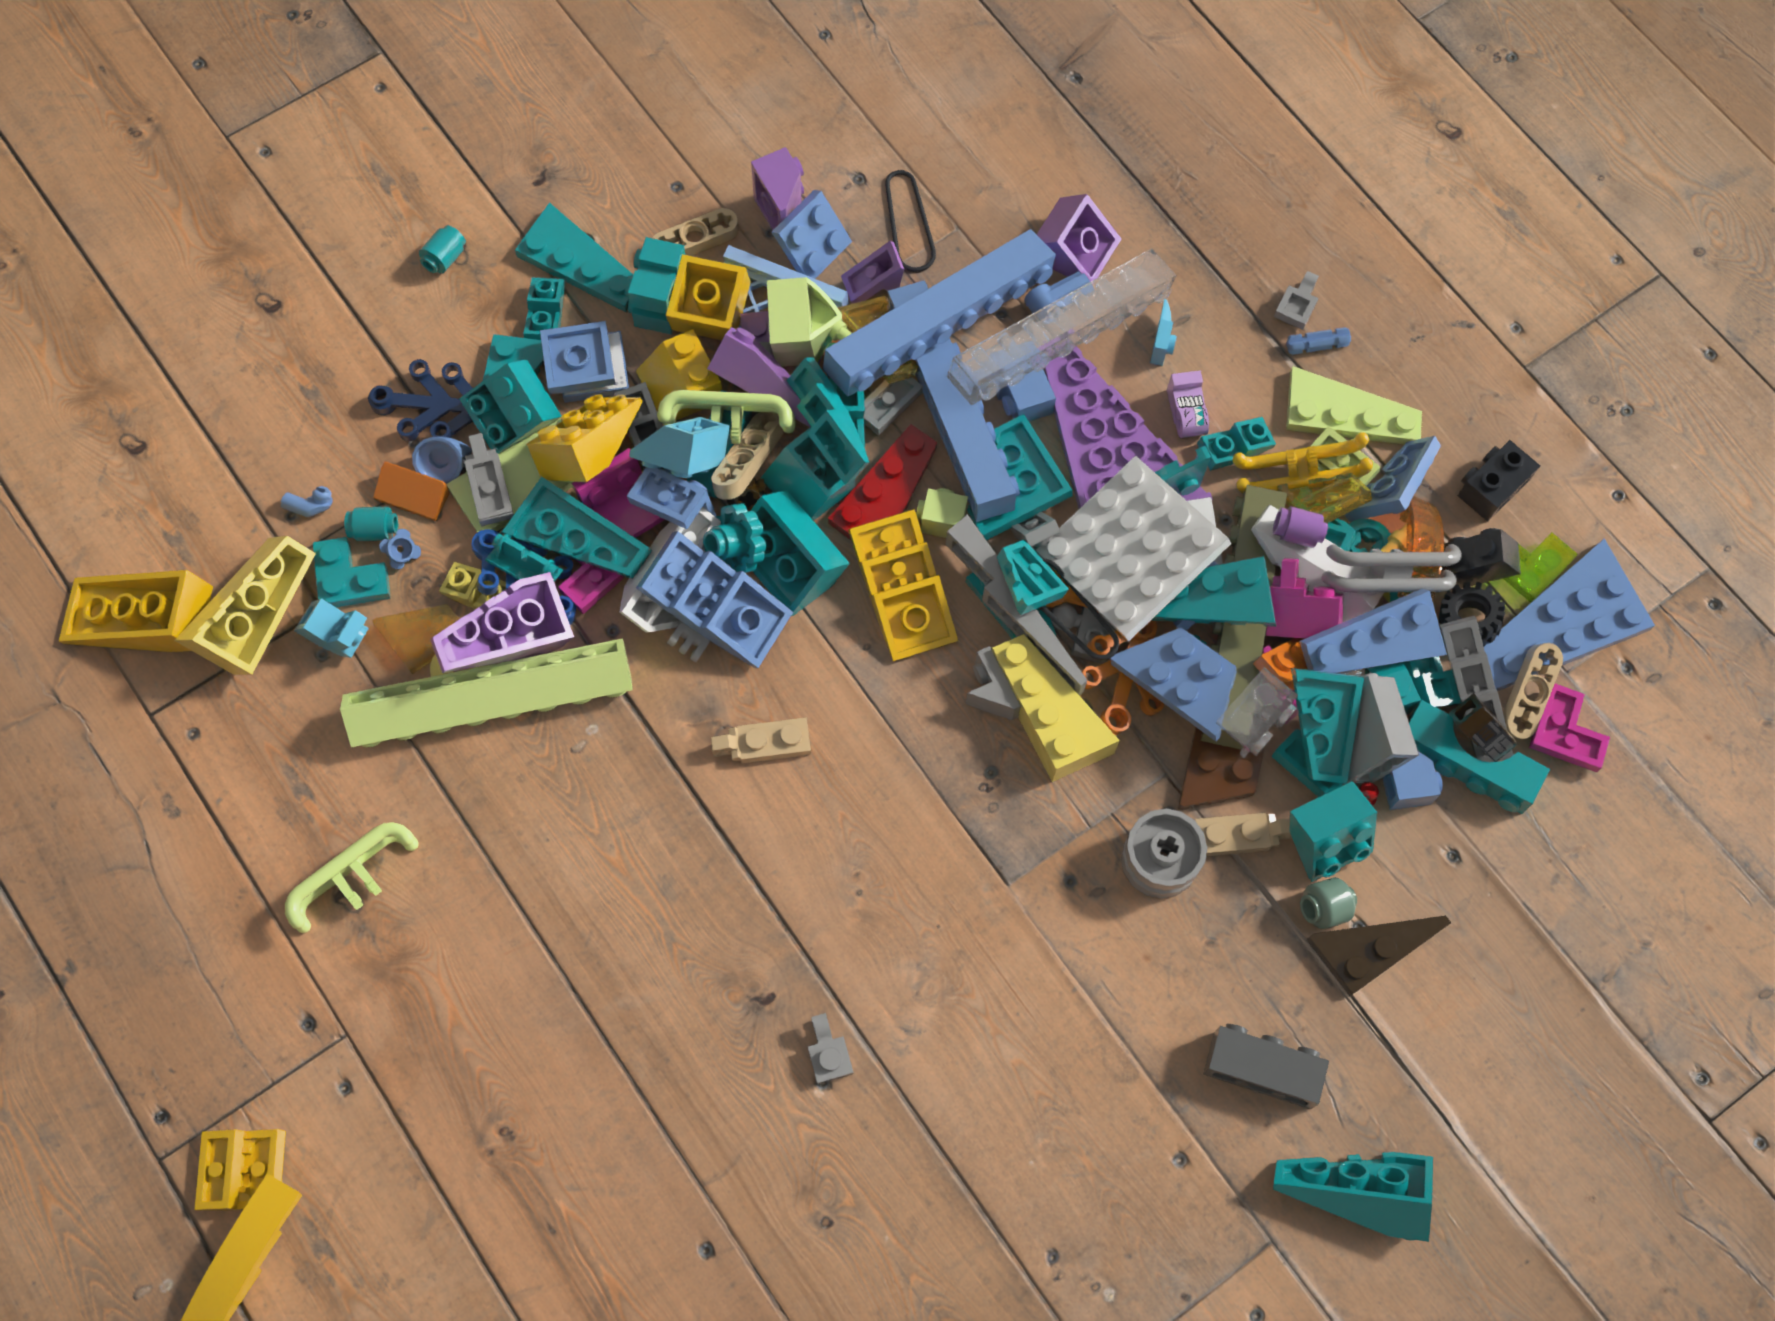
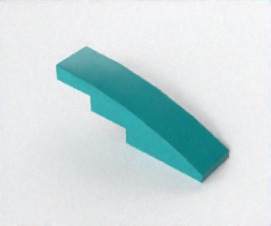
[786,357,869,485]

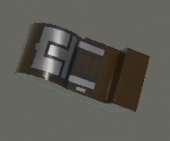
[1449,693,1518,762]

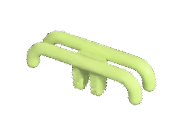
[657,390,796,444]
[285,822,418,933]

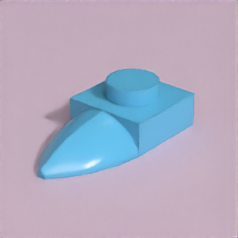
[1150,299,1177,366]

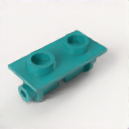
[485,534,563,582]

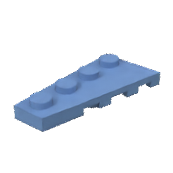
[1300,589,1447,673]

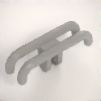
[1322,544,1462,593]

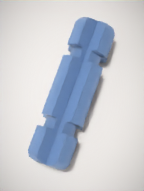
[1286,327,1351,355]

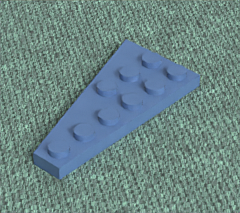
[1484,538,1655,691]

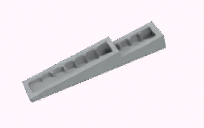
[946,514,1087,696]

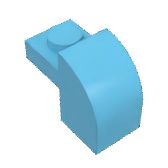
[294,599,369,658]

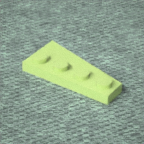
[1286,366,1422,445]

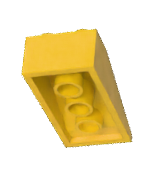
[59,570,213,652]

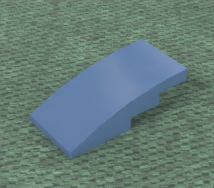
[636,531,793,668]

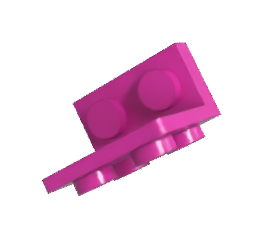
[572,448,665,538]

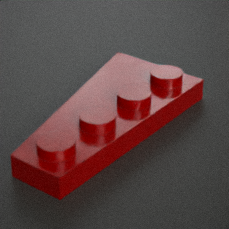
[828,424,937,541]

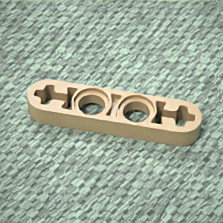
[711,412,784,499]

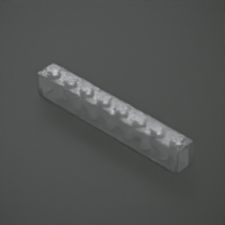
[947,248,1177,406]

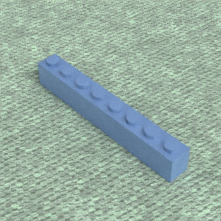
[823,229,1056,397]
[888,280,1020,522]

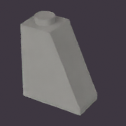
[1347,673,1419,784]

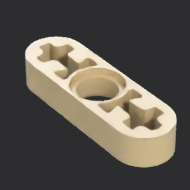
[652,208,739,256]
[1503,643,1563,739]

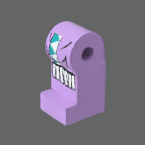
[1167,370,1209,438]

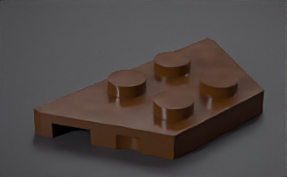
[1178,715,1269,810]

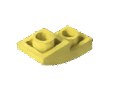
[439,562,506,609]

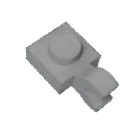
[1274,271,1319,330]
[808,1013,854,1084]

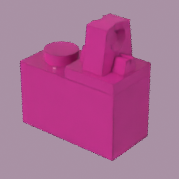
[1266,558,1344,638]

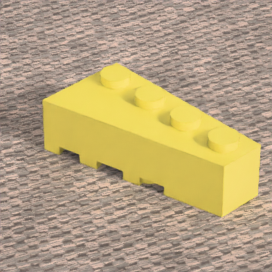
[174,536,315,675]
[992,634,1120,782]

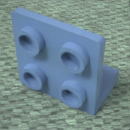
[627,467,716,529]

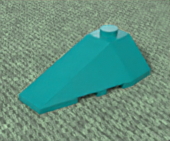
[1273,1152,1433,1242]

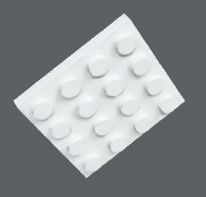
[1036,456,1231,641]

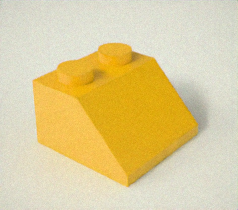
[636,329,722,426]

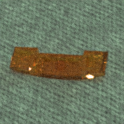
[1398,496,1444,602]

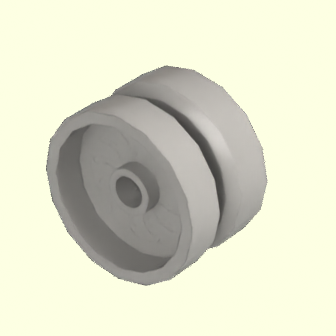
[1121,808,1207,899]

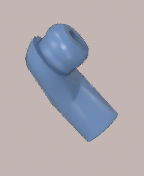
[280,486,333,517]

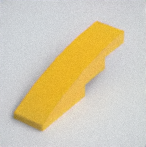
[181,1173,302,1321]

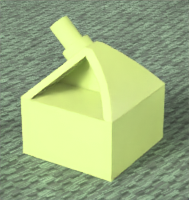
[767,277,852,367]

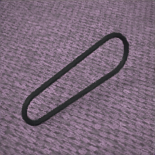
[885,170,936,272]
[1039,558,1119,660]

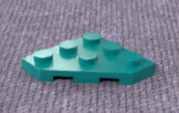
[967,414,1073,540]

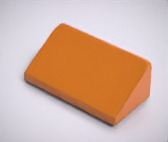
[373,461,450,521]

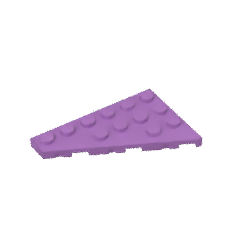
[1039,341,1213,509]

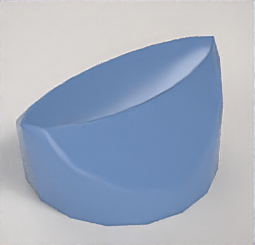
[412,436,472,484]

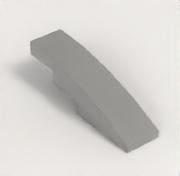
[1440,616,1513,762]

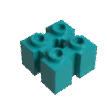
[625,237,686,335]

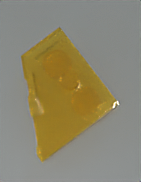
[1277,473,1372,524]

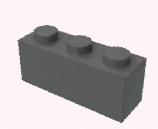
[1203,1024,1329,1109]

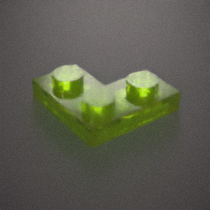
[1503,532,1578,603]

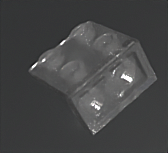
[1216,667,1298,758]

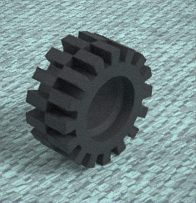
[1439,582,1505,647]

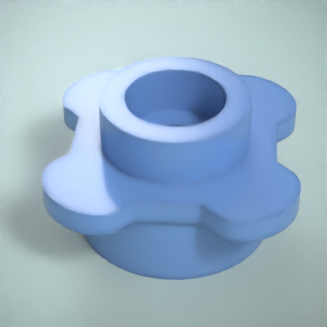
[379,529,421,569]

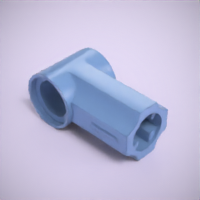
[1024,271,1094,328]

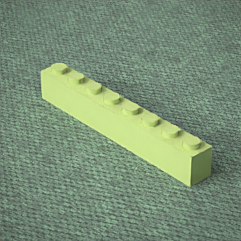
[340,638,633,747]

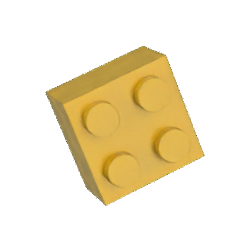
[666,254,751,340]

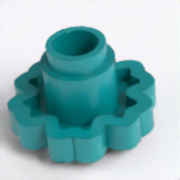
[703,503,766,573]

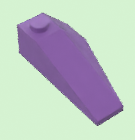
[707,327,811,427]
[430,572,574,673]

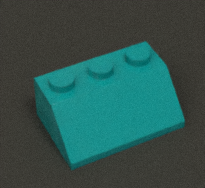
[751,490,850,616]

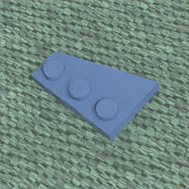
[1343,436,1441,522]

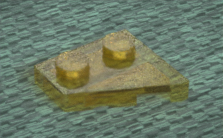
[372,604,459,674]

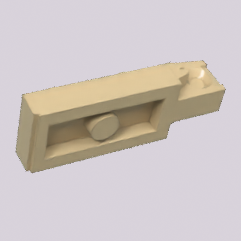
[711,717,811,764]
[1195,813,1292,856]

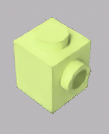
[916,488,968,538]

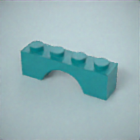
[1408,700,1550,814]

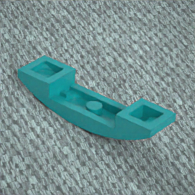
[1390,572,1461,708]

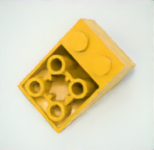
[527,394,642,482]

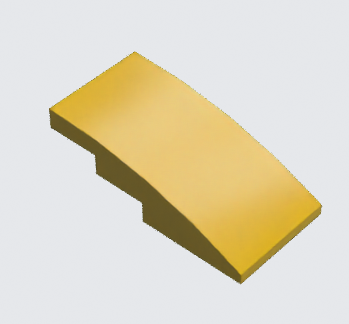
[848,509,958,661]

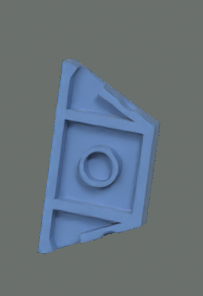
[1110,628,1237,742]

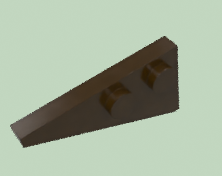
[1306,915,1451,996]

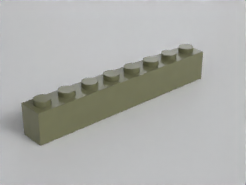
[1200,485,1287,750]

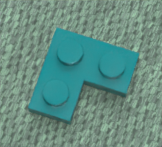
[313,537,391,607]

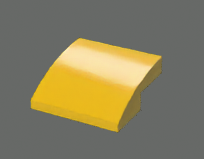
[194,1129,286,1211]

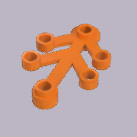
[1081,621,1164,735]

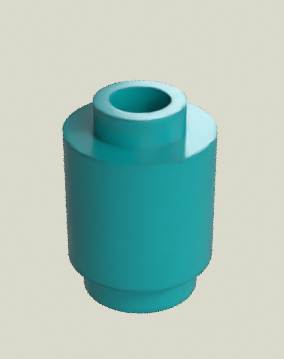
[419,225,466,274]
[344,506,399,541]

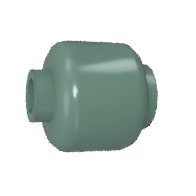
[1300,877,1357,929]

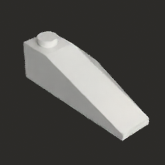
[1251,505,1384,623]

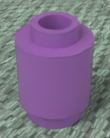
[1273,506,1328,548]

